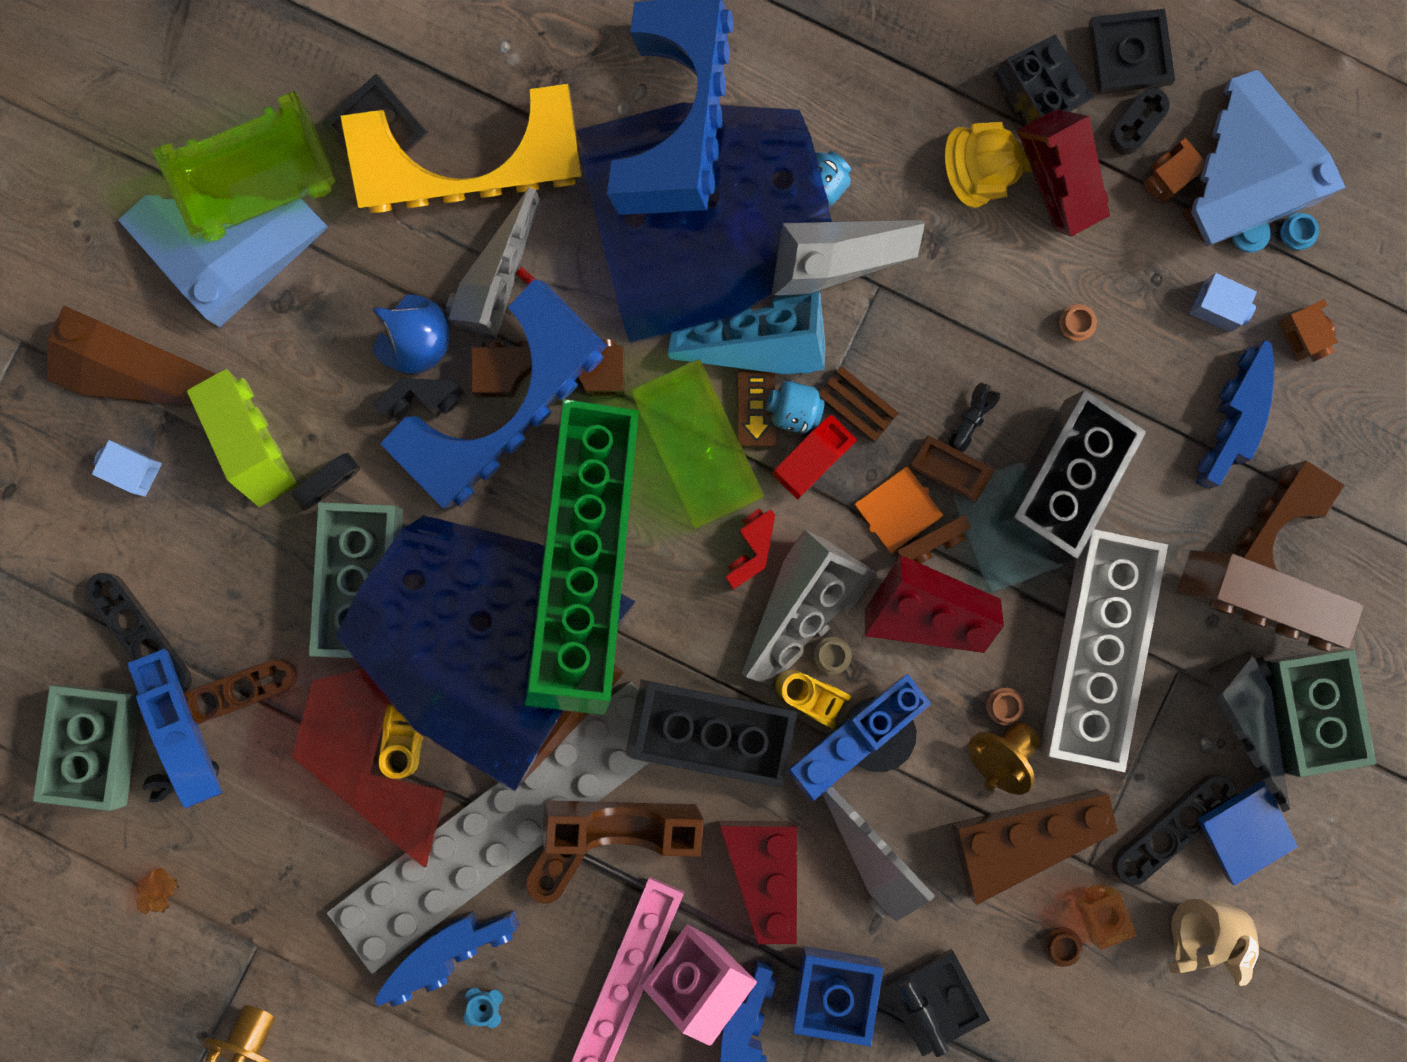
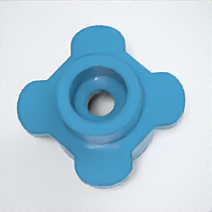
[463,987,503,1028]

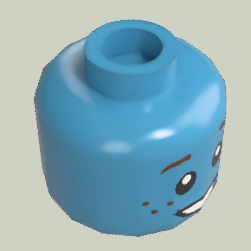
[796,150,851,207]
[766,381,824,434]

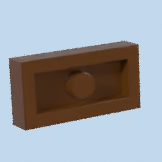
[893,515,972,563]

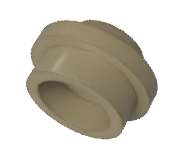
[814,637,852,675]

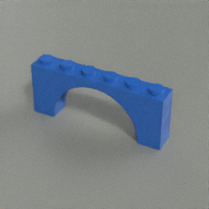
[607,0,734,215]
[380,279,607,509]

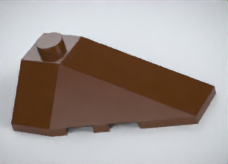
[47,306,215,406]

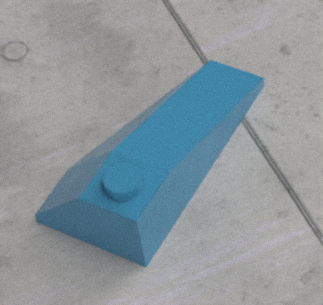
[668,291,826,374]

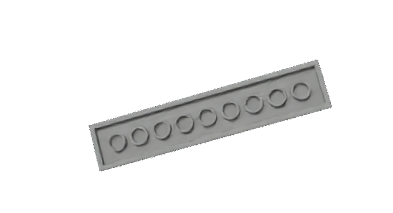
[327,681,650,974]

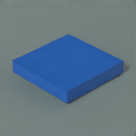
[1197,781,1298,886]

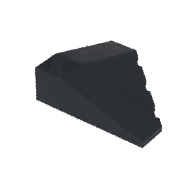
[1208,650,1290,812]

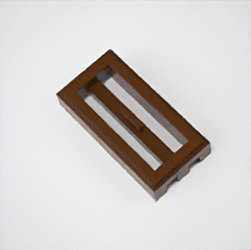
[819,366,899,443]

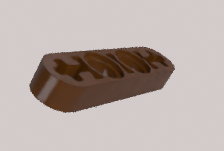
[184,659,297,725]

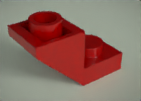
[771,414,857,500]
[725,508,775,590]

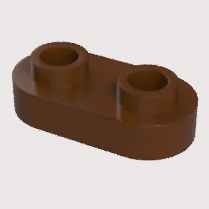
[526,849,585,904]

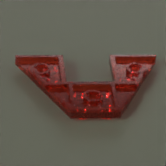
[292,641,482,867]

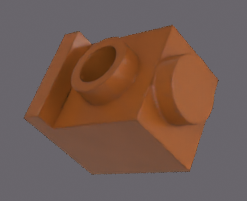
[1144,137,1205,204]
[1277,299,1338,362]

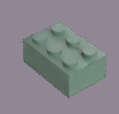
[1265,649,1376,777]
[33,684,140,811]

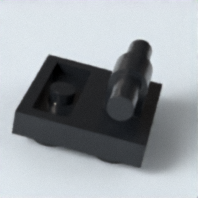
[994,34,1094,126]
[885,949,990,1057]

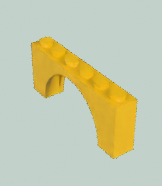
[341,84,582,213]

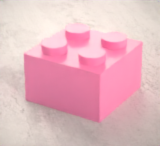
[641,924,757,1046]

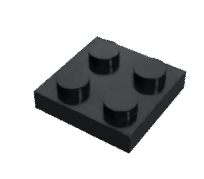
[1088,9,1175,94]

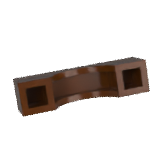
[472,340,625,398]
[1235,460,1345,571]
[542,800,704,857]

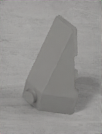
[446,188,540,339]
[772,220,925,295]
[742,529,877,686]
[822,786,935,922]

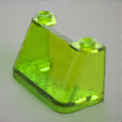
[153,91,336,243]

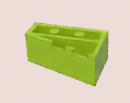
[187,368,299,508]

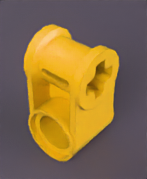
[774,669,851,729]
[379,704,427,779]

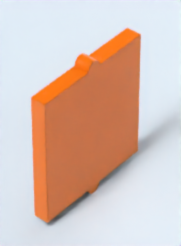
[854,466,944,554]

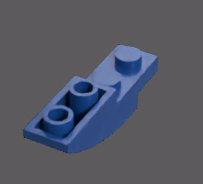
[1195,340,1274,489]
[127,649,223,809]
[786,674,931,801]
[375,910,519,1007]
[720,959,777,1062]

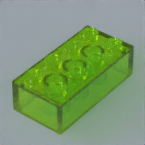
[631,359,765,532]

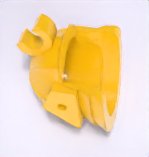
[945,122,1032,208]

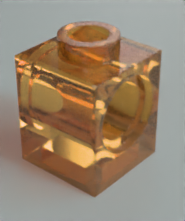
[1075,884,1137,950]

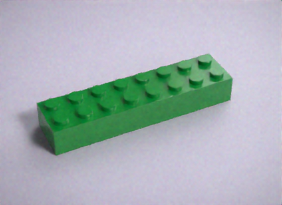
[524,399,639,715]

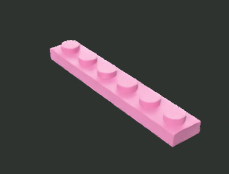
[571,876,684,1062]

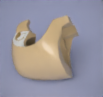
[1168,899,1259,986]

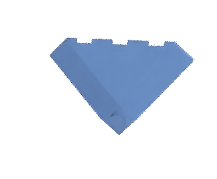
[1191,70,1346,246]
[118,195,328,327]

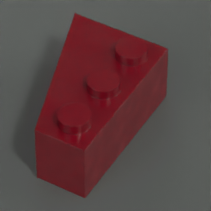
[1017,109,1110,237]
[865,555,1004,653]
[720,821,797,945]

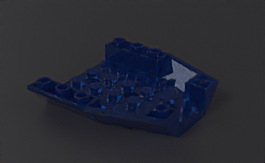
[576,102,832,344]
[336,515,636,792]

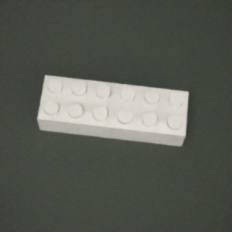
[1039,529,1168,772]

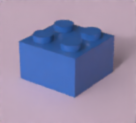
[791,946,883,1047]

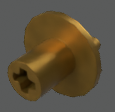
[968,722,1041,795]
[202,1005,276,1062]

